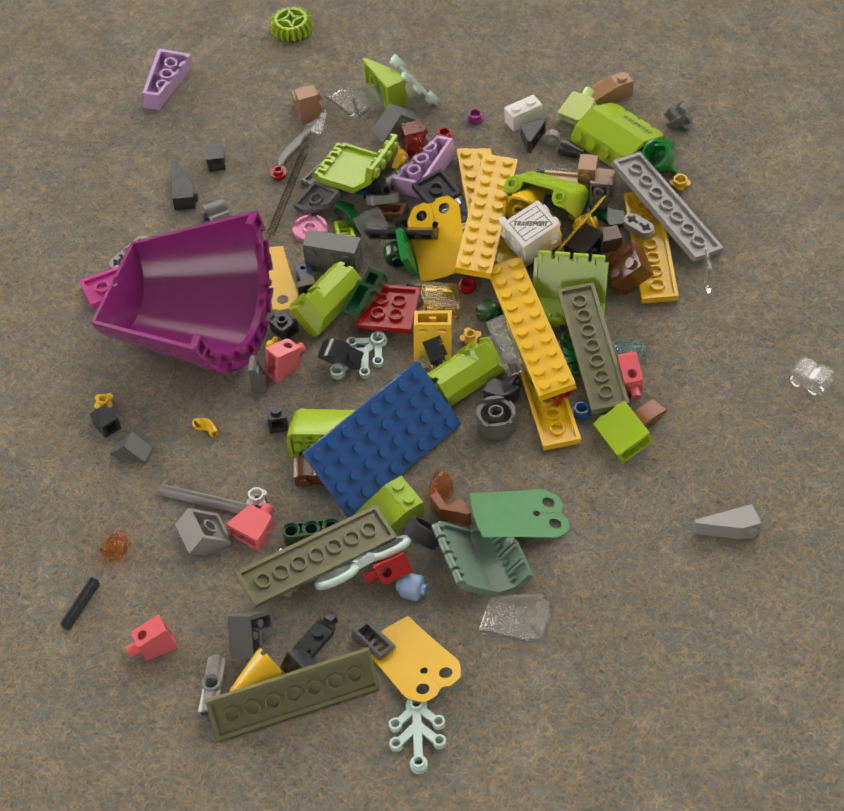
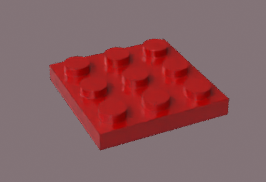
[356,284,421,334]

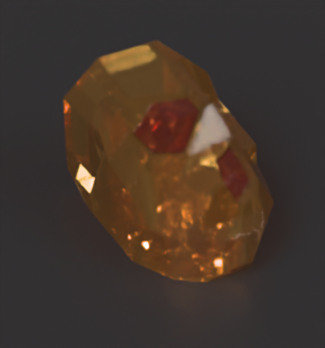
[429,470,454,501]
[100,530,130,561]

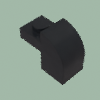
[317,338,364,370]
[483,368,522,403]

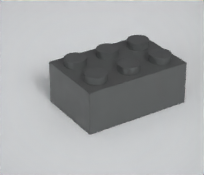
[302,230,363,274]

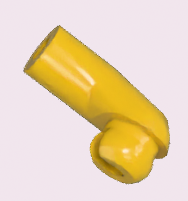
[192,418,219,438]

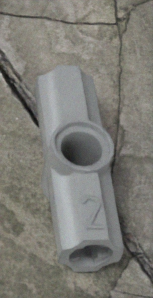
[198,654,227,719]

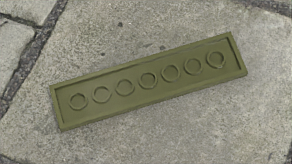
[557,282,630,414]
[234,505,397,609]
[205,647,380,741]

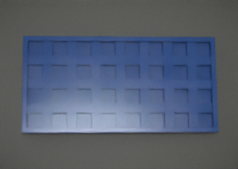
[302,361,461,517]

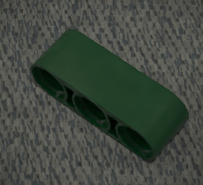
[282,518,339,547]

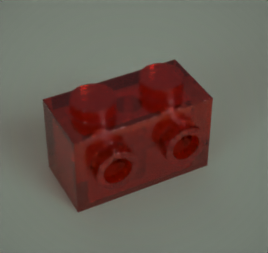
[400,119,428,160]

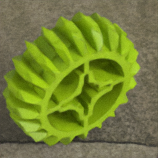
[270,6,313,43]

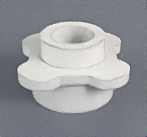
[246,487,267,506]

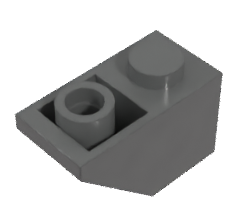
[590,181,610,210]

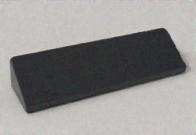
[364,227,439,240]

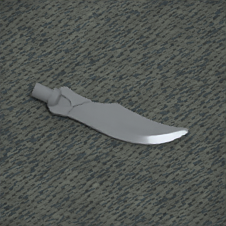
[278,119,319,166]

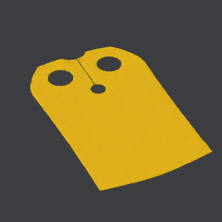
[408,196,463,282]
[552,196,606,258]
[269,246,298,311]
[362,616,461,702]

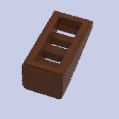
[370,203,411,224]

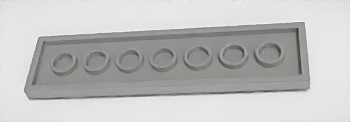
[611,152,724,262]

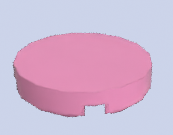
[293,215,328,243]

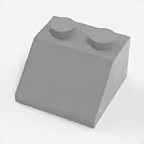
[175,508,233,556]

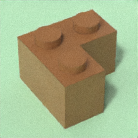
[291,84,323,124]
[578,154,615,197]

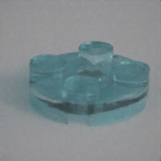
[612,339,647,358]

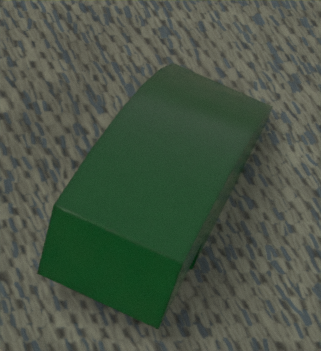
[341,267,388,319]

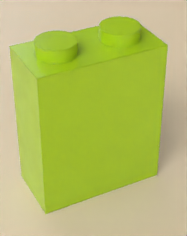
[593,401,655,463]

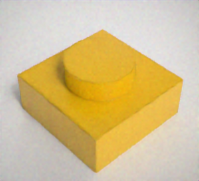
[391,148,406,170]

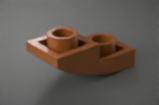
[634,399,667,428]

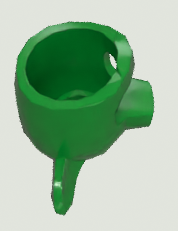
[641,138,682,175]

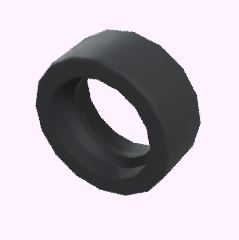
[404,515,439,550]

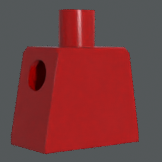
[363,551,413,585]

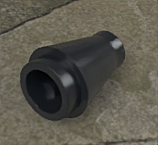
[558,139,585,159]
[371,176,391,195]

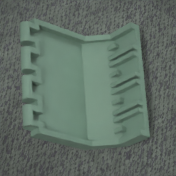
[431,521,534,597]

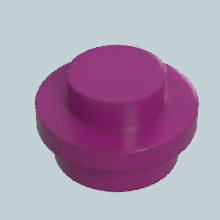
[467,108,484,124]

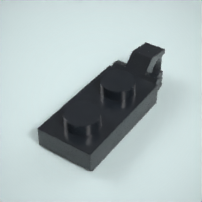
[292,611,338,658]

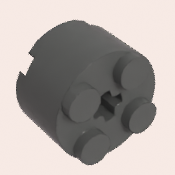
[476,396,516,441]

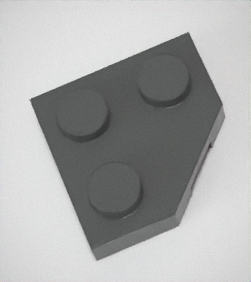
[293,180,341,215]

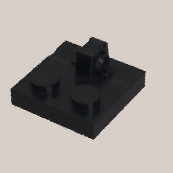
[412,168,461,211]

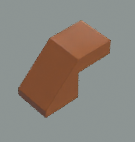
[430,492,472,525]

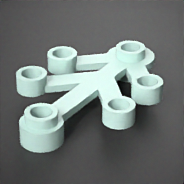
[390,54,440,106]
[330,331,388,380]
[389,699,446,774]

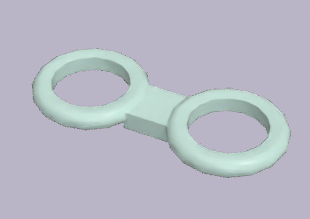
[314,535,412,590]

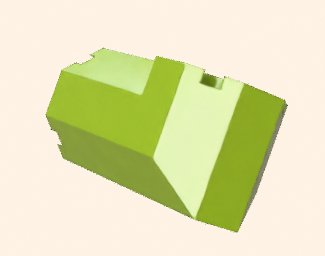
[288,261,362,337]
[427,337,507,407]

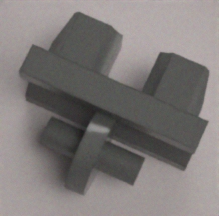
[664,101,696,130]

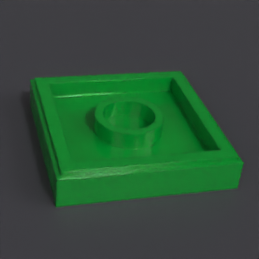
[395,228,419,276]

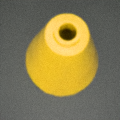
[503,185,546,218]
[229,648,282,691]

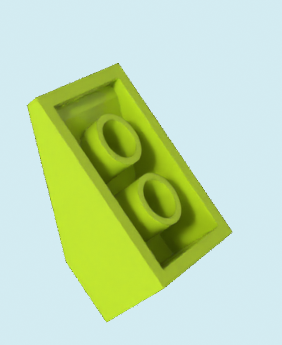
[362,58,408,109]
[354,476,424,532]

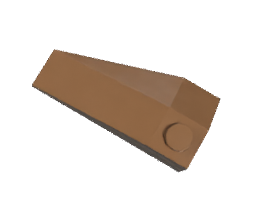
[581,71,633,106]

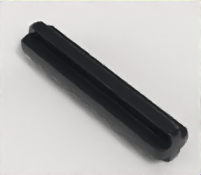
[60,577,100,630]

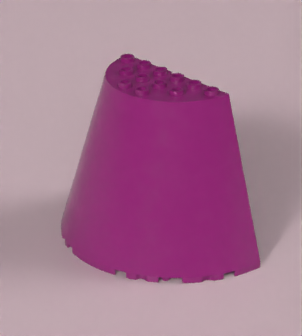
[91,211,274,373]

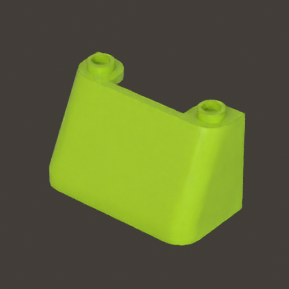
[502,171,589,220]
[287,408,355,457]

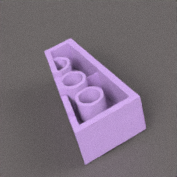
[142,49,191,110]
[391,135,456,198]

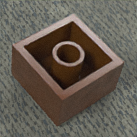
[605,239,654,295]

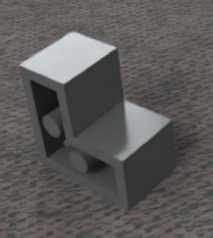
[372,103,423,143]
[227,609,274,659]

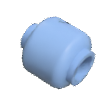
[396,573,428,601]

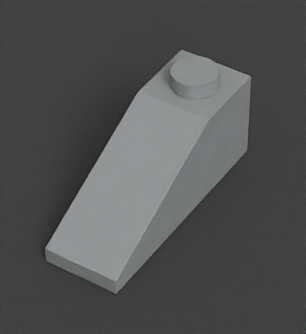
[694,504,761,539]

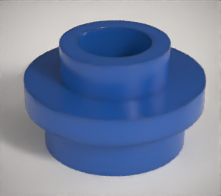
[572,401,591,420]

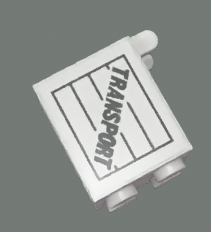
[499,200,562,267]

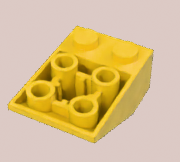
[414,310,453,368]

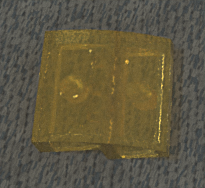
[420,281,460,319]

